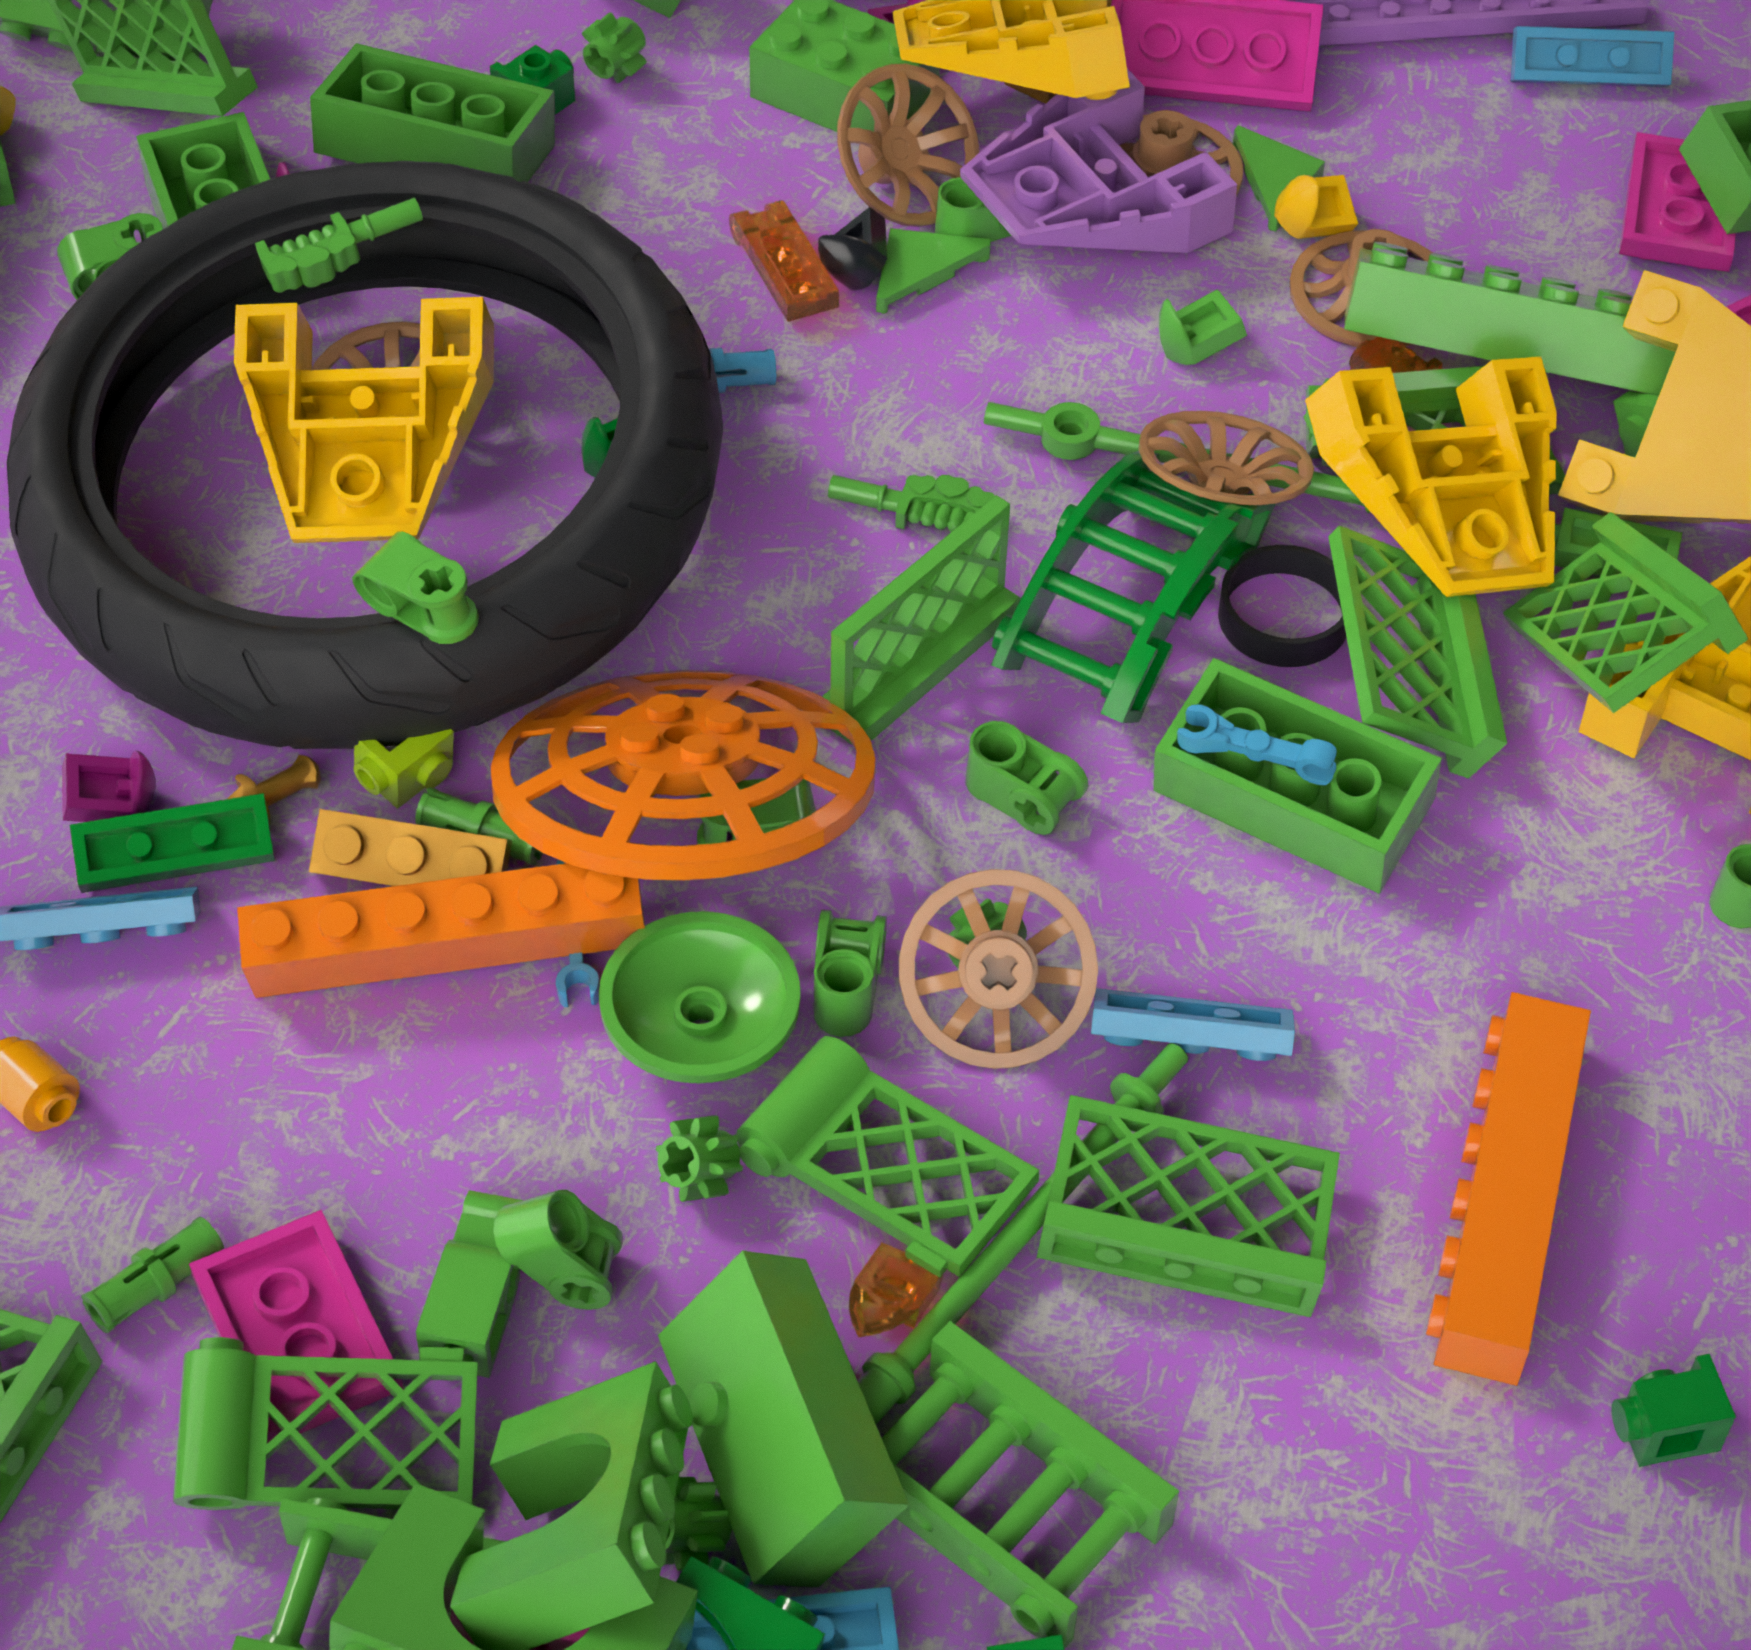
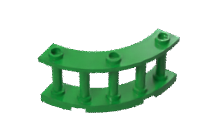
[991,451,1275,723]

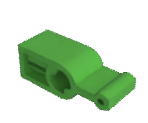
[416,1190,523,1378]

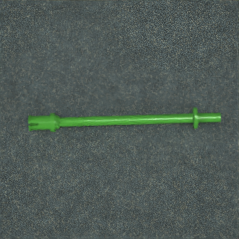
[858,1043,1188,1424]

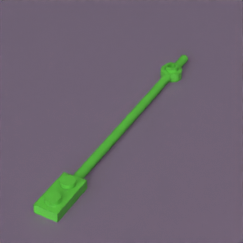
[984,402,1682,575]

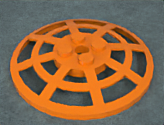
[491,670,876,881]

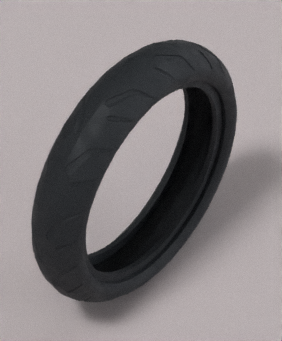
[7,161,723,749]

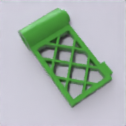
[736,1036,1039,1278]
[173,1337,478,1510]

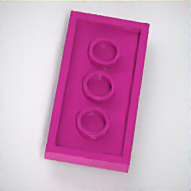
[1111,0,1323,112]

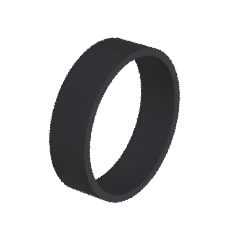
[1218,545,1346,667]

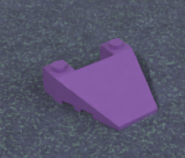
[960,69,1237,253]

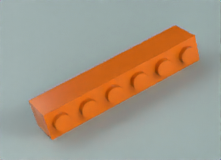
[237,863,645,998]
[1426,992,1591,1386]

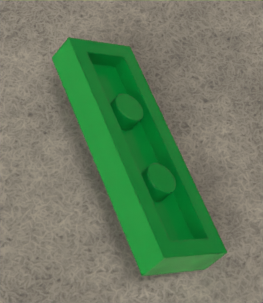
[69,793,275,893]

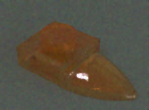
[848,1242,944,1338]

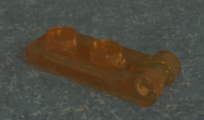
[729,200,839,322]

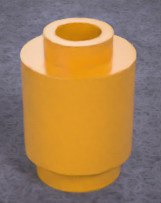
[0,1036,80,1132]

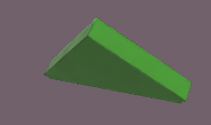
[1232,125,1325,232]
[876,228,991,314]

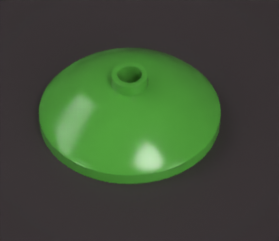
[599,911,801,1083]

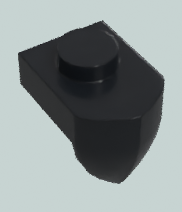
[818,207,888,291]

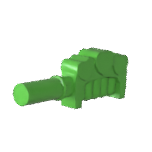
[255,198,423,292]
[828,475,995,532]

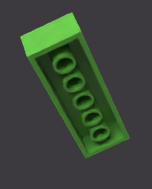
[1344,242,1676,396]

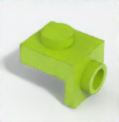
[353,729,454,809]

